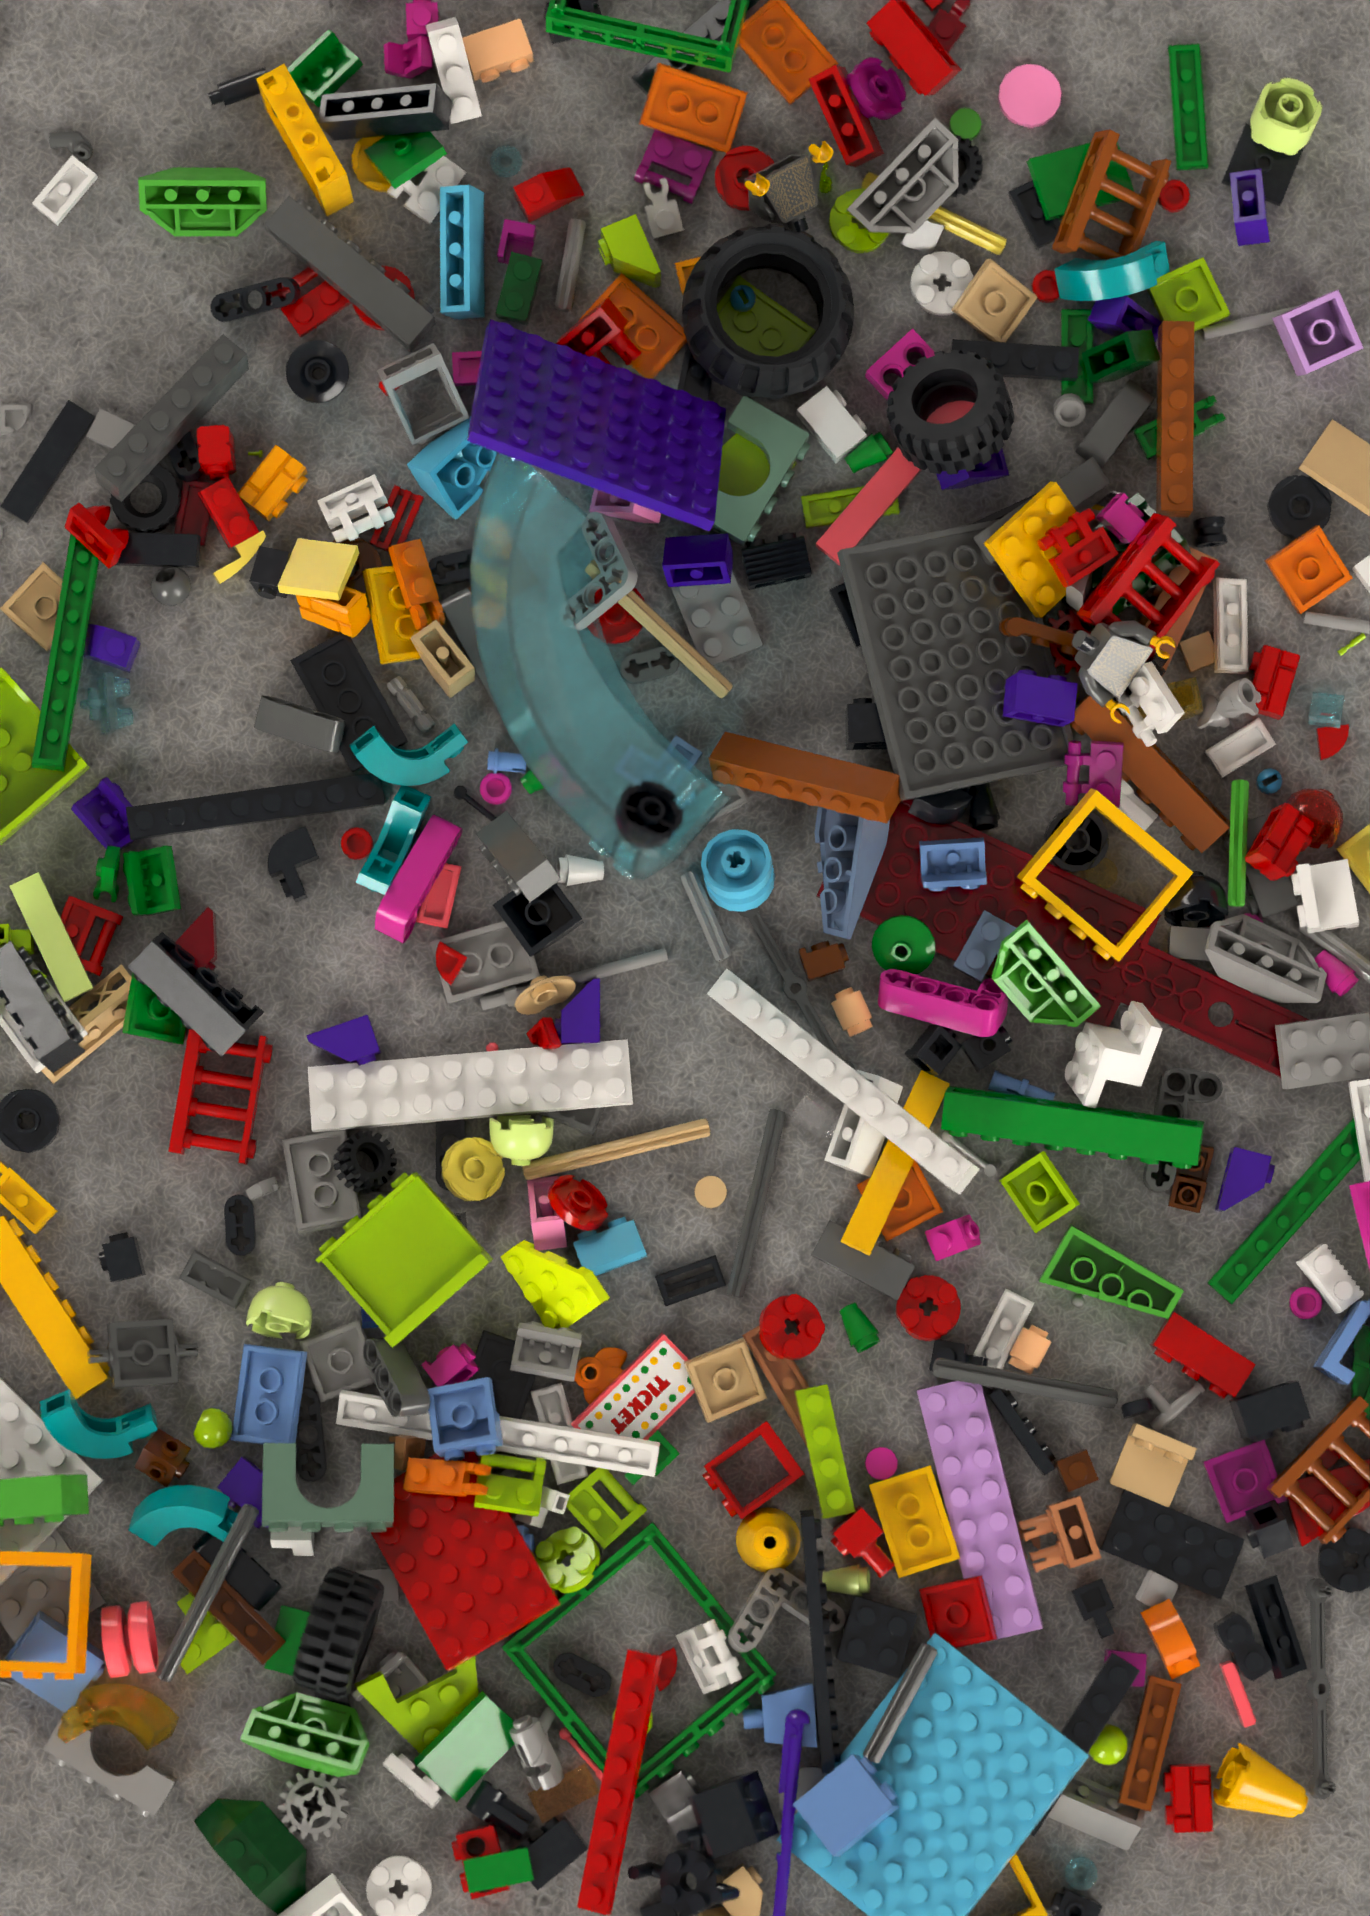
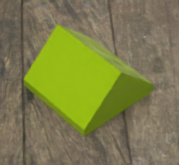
[999,1150,1080,1233]

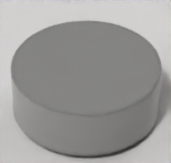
[1053,393,1086,427]

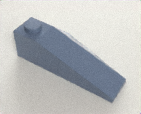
[814,806,890,939]

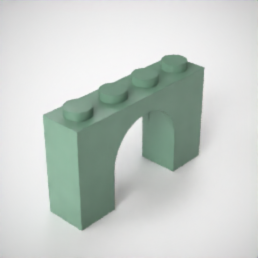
[712,395,811,547]
[262,1443,394,1532]

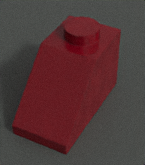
[176,907,217,971]

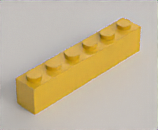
[0,1215,111,1399]

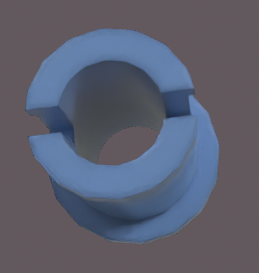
[487,748,527,774]

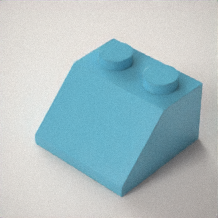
[573,1217,647,1276]

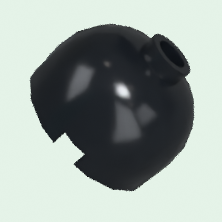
[615,781,684,849]
[1044,808,1109,872]
[1164,871,1228,927]

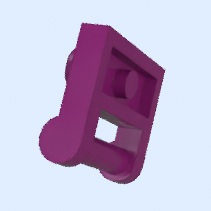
[634,130,713,204]

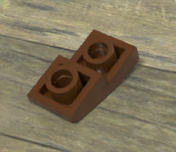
[1168,1145,1214,1213]

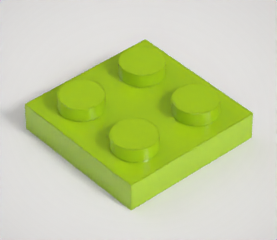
[1147,257,1230,332]

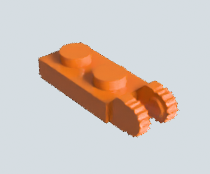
[388,538,445,631]
[403,1457,492,1497]

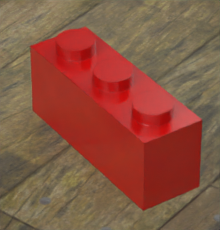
[866,0,961,96]
[808,65,884,167]
[1150,1312,1256,1399]

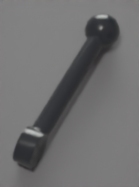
[454,786,497,821]

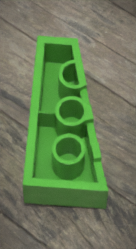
[1038,1224,1184,1319]
[0,1474,89,1526]

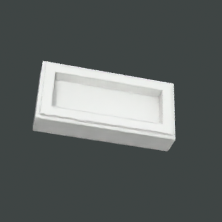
[1205,718,1276,779]

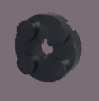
[1267,475,1332,539]
[0,1089,61,1153]
[1318,1527,1370,1593]

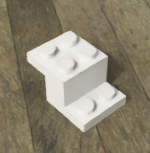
[1291,859,1359,934]
[1065,1001,1163,1108]

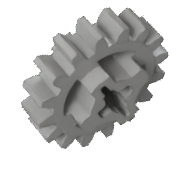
[278,1769,350,1841]

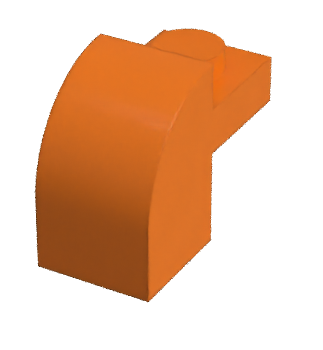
[1140,1599,1200,1680]

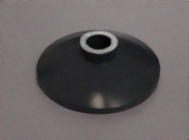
[286,340,349,403]

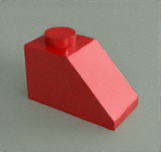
[513,167,585,223]

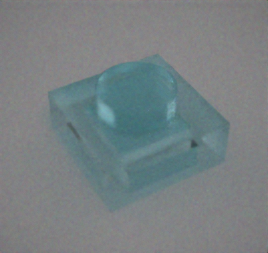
[1308,692,1345,728]

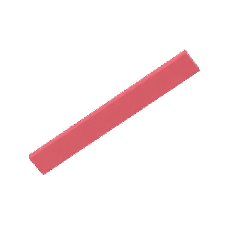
[815,401,975,566]

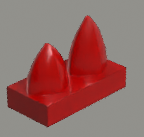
[64,503,129,569]

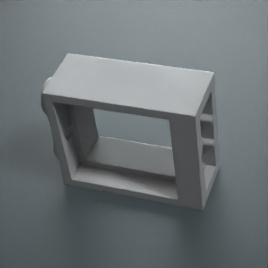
[376,343,470,446]

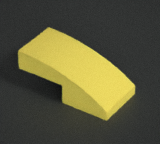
[212,531,266,584]

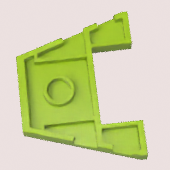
[355,1656,479,1753]

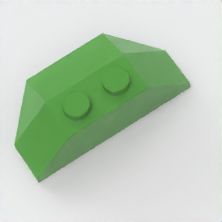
[138,167,267,236]
[991,920,1101,1027]
[240,1692,370,1777]

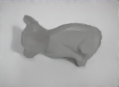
[1196,678,1261,729]

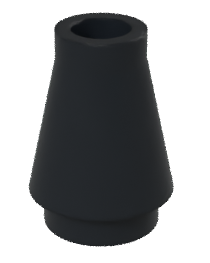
[969,782,1000,831]

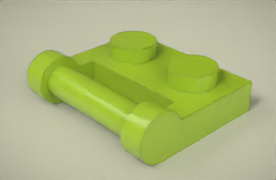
[474,1454,546,1517]
[566,1468,647,1549]

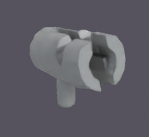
[509,1707,564,1791]

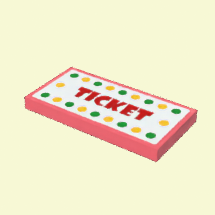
[571,1333,695,1440]

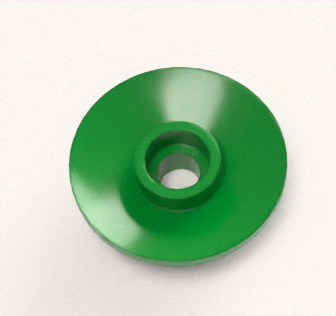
[872,915,936,975]

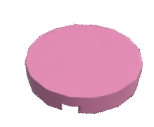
[998,64,1062,128]

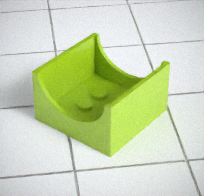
[0,667,91,846]

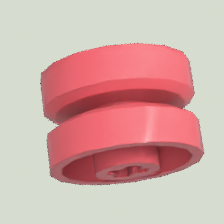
[101,1601,158,1678]

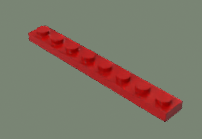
[577,1649,662,1915]

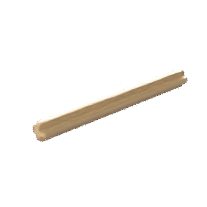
[585,559,733,699]
[522,1119,710,1180]

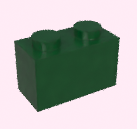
[496,252,543,326]
[1081,330,1160,383]

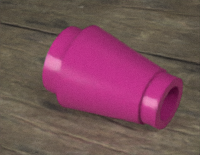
[1314,949,1359,997]

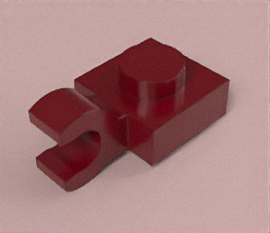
[927,0,971,54]

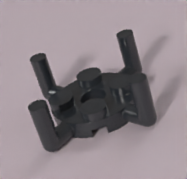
[628,1826,740,1916]

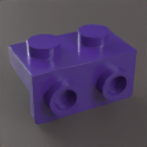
[71,777,135,851]

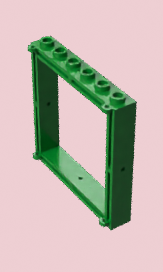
[546,0,749,73]
[502,1522,777,1799]

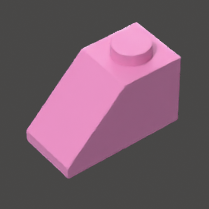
[589,488,661,524]
[527,1176,567,1251]

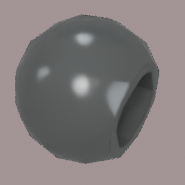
[151,566,191,606]

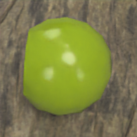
[193,1408,233,1449]
[1089,1724,1128,1766]

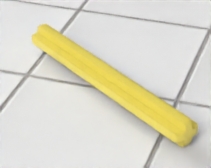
[862,172,1007,255]

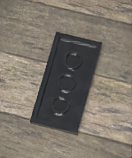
[290,632,408,773]
[1100,1490,1245,1599]

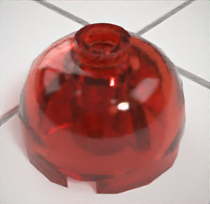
[1285,788,1343,849]

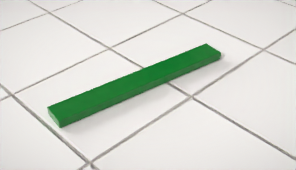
[32,534,100,772]
[1207,1117,1360,1305]

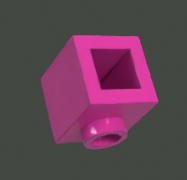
[406,0,439,42]

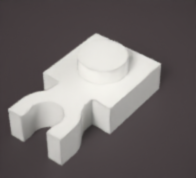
[642,178,684,239]

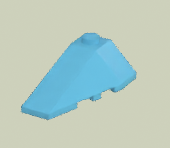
[407,417,499,520]

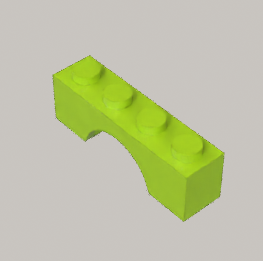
[794,1384,855,1519]

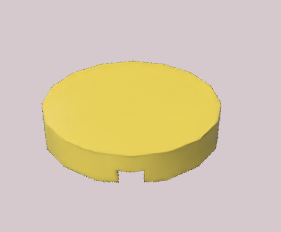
[442,1137,505,1201]

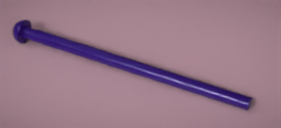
[773,1709,810,1916]

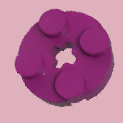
[847,57,906,120]

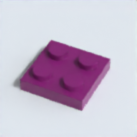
[1203,1440,1287,1523]

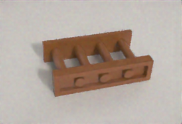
[1051,129,1172,260]
[1266,1395,1370,1544]

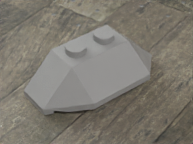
[847,118,958,233]
[1205,914,1327,1003]

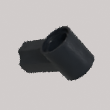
[465,1779,535,1841]

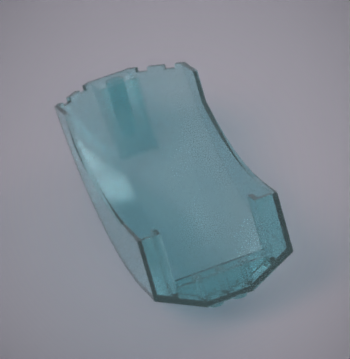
[471,453,731,880]

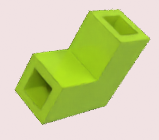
[0,924,34,954]

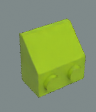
[597,214,661,288]

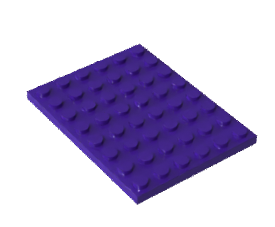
[467,319,726,531]

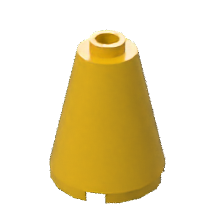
[736,1507,801,1572]
[1213,1743,1308,1818]

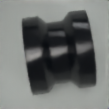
[1193,516,1227,548]

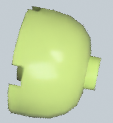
[489,1115,554,1166]
[246,1282,312,1339]

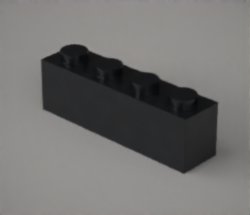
[318,83,452,141]

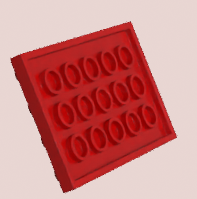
[371,1451,561,1671]

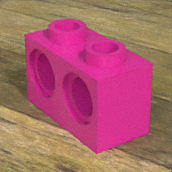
[865,328,935,400]

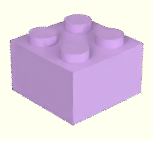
[1272,290,1363,376]

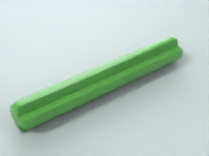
[1228,779,1249,907]

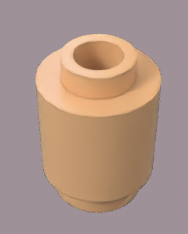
[831,987,873,1037]
[1008,1324,1051,1374]

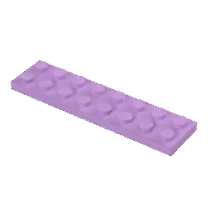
[917,1381,1044,1643]

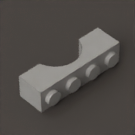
[43,1713,178,1817]

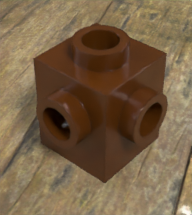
[134,1428,191,1487]

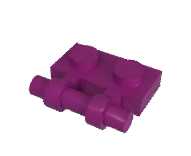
[1063,740,1124,808]

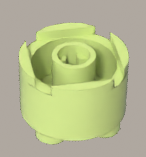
[1250,78,1322,155]

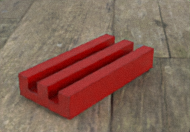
[370,485,424,552]

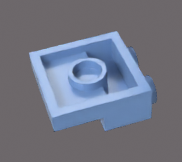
[427,1377,503,1461]

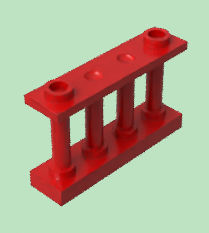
[1076,513,1220,662]
[168,1029,273,1165]

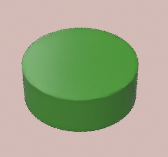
[949,108,981,141]

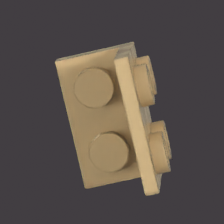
[1110,1423,1197,1507]

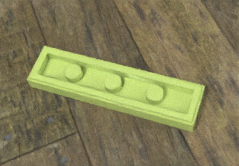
[10,872,94,1002]

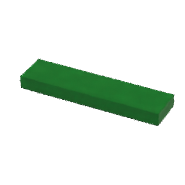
[1168,44,1208,171]

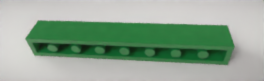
[941,1086,1205,1169]

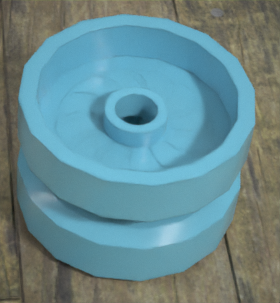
[701,829,775,912]

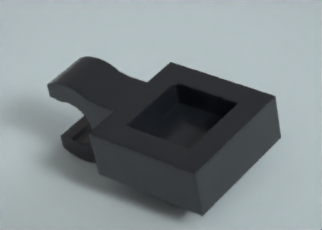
[929,1339,989,1371]
[1071,1578,1115,1638]

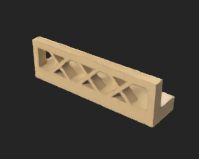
[41,964,132,1084]

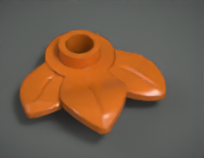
[574,1347,628,1405]

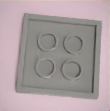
[0,1529,106,1643]

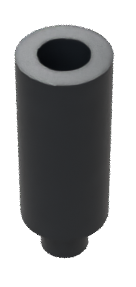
[208,67,267,106]

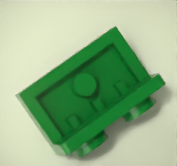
[287,29,363,108]
[123,846,181,916]

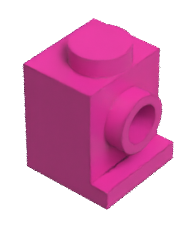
[1096,493,1146,543]
[421,1343,480,1387]

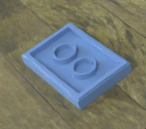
[231,1344,307,1445]

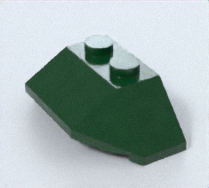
[194,1798,307,1915]

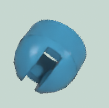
[730,285,755,312]
[1256,768,1282,794]

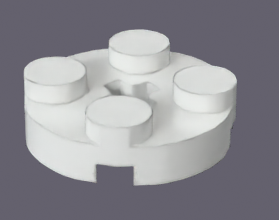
[910,251,974,316]
[366,1855,432,1916]

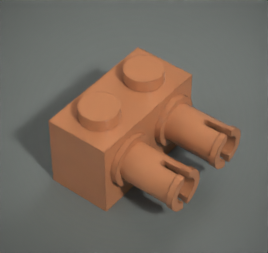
[1019,1495,1101,1573]

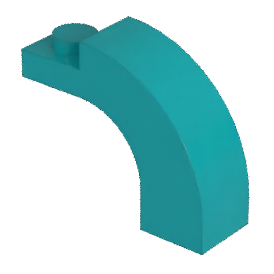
[1054,241,1170,301]
[349,723,468,786]
[356,785,432,895]
[40,1389,158,1459]
[128,1485,245,1547]

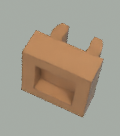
[389,1435,426,1470]

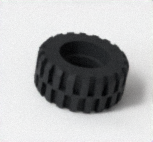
[887,350,1014,475]
[292,1566,384,1699]

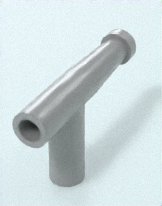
[1143,1381,1205,1432]

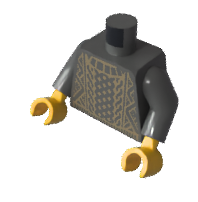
[744,140,834,232]
[1072,620,1175,723]

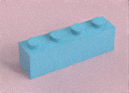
[440,185,485,319]

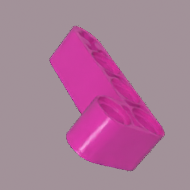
[375,814,463,944]
[877,969,1009,1037]

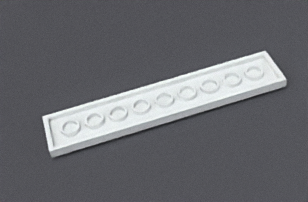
[308,1039,633,1132]

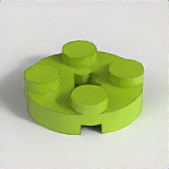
[829,189,890,253]
[535,1527,600,1593]

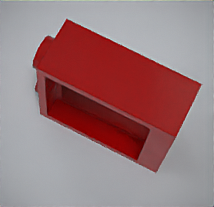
[702,1421,804,1519]

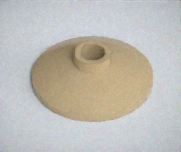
[515,975,576,1015]

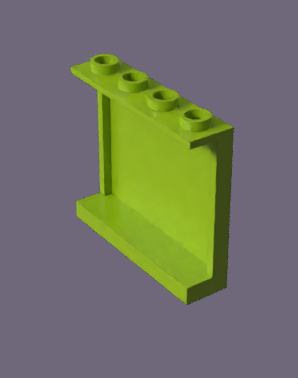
[315,1172,493,1348]

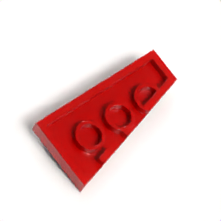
[1287,1459,1370,1547]

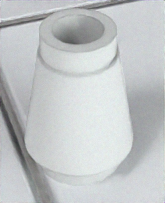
[556,854,604,886]

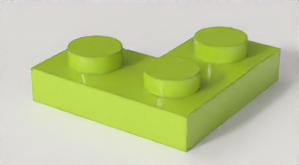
[176,1593,236,1674]

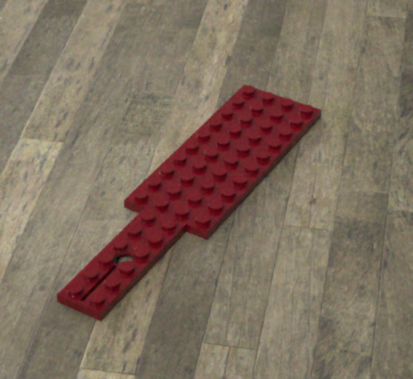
[816,799,1309,1078]

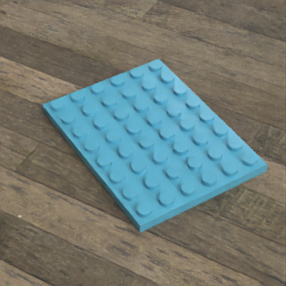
[777,1633,1090,1916]

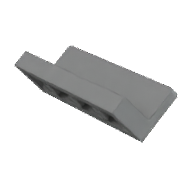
[1047,1774,1146,1850]

